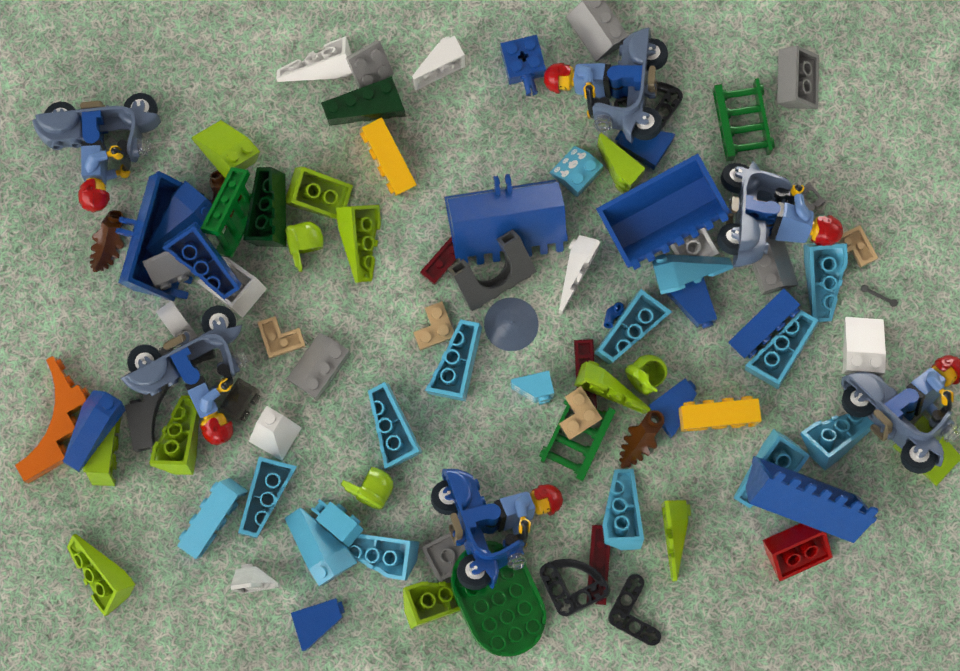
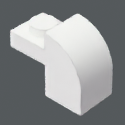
[156,301,198,341]

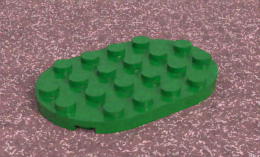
[451,541,546,657]

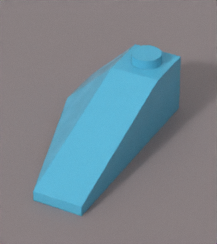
[803,243,848,322]
[652,254,733,295]
[801,414,874,470]
[733,429,810,508]
[602,469,644,550]
[285,508,357,586]
[338,534,419,581]

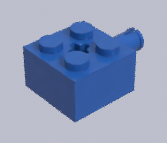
[500,35,546,96]

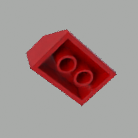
[763,523,833,581]

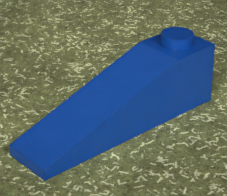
[146,181,212,256]
[63,390,126,472]

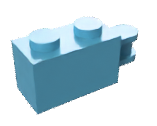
[311,499,364,547]

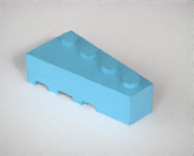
[594,289,672,364]
[745,310,818,390]
[425,320,482,402]
[368,382,423,470]
[238,457,297,539]
[177,478,248,559]

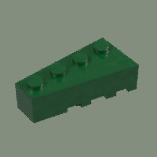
[321,77,406,126]
[243,167,287,247]

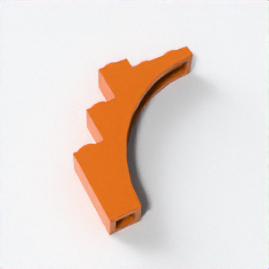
[15,356,90,484]

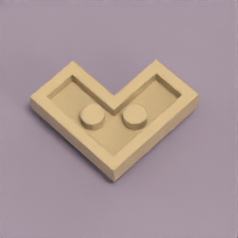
[838,225,878,268]
[413,301,454,351]
[257,316,306,359]
[559,386,602,440]

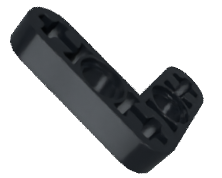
[608,574,661,646]

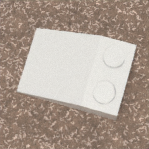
[412,35,465,91]
[197,256,267,318]
[842,317,886,376]

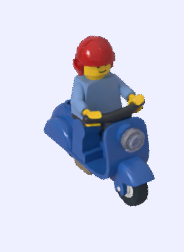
[431,469,563,590]

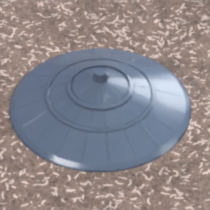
[484,298,539,351]

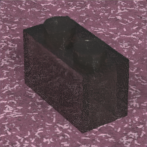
[218,377,261,424]

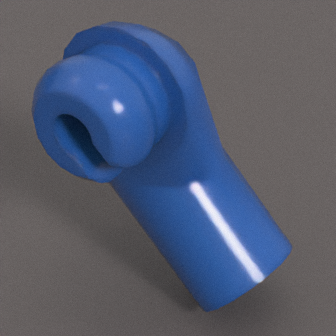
[604,302,624,328]

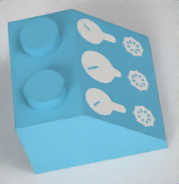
[549,146,604,197]
[511,371,554,405]

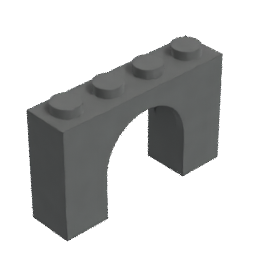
[447,229,537,311]

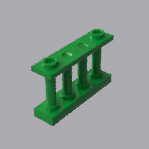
[712,78,775,162]
[200,167,252,258]
[539,393,616,482]

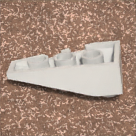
[276,36,352,82]
[559,235,601,315]
[231,563,280,594]

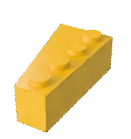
[360,117,417,196]
[678,396,762,432]

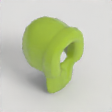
[285,222,324,272]
[625,354,667,395]
[341,467,394,510]

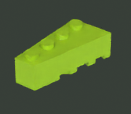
[83,417,121,486]

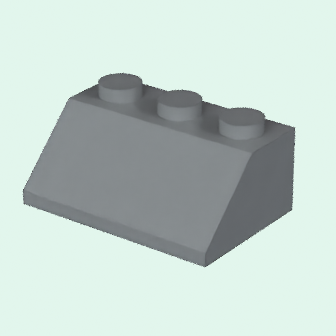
[566,0,628,62]
[777,46,819,110]
[752,236,798,295]
[142,251,194,290]
[286,333,351,401]

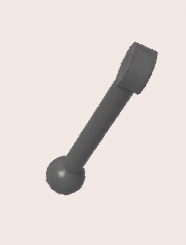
[861,285,898,307]

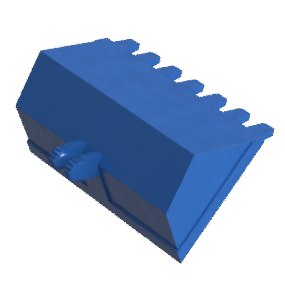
[596,154,731,270]
[115,171,212,301]
[444,174,568,265]
[746,455,878,543]

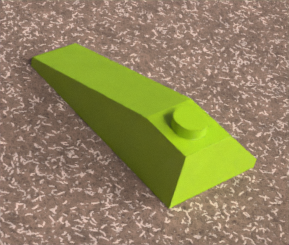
[336,205,381,283]
[574,361,651,414]
[149,395,199,475]
[661,500,691,582]
[67,534,136,616]
[403,582,461,629]

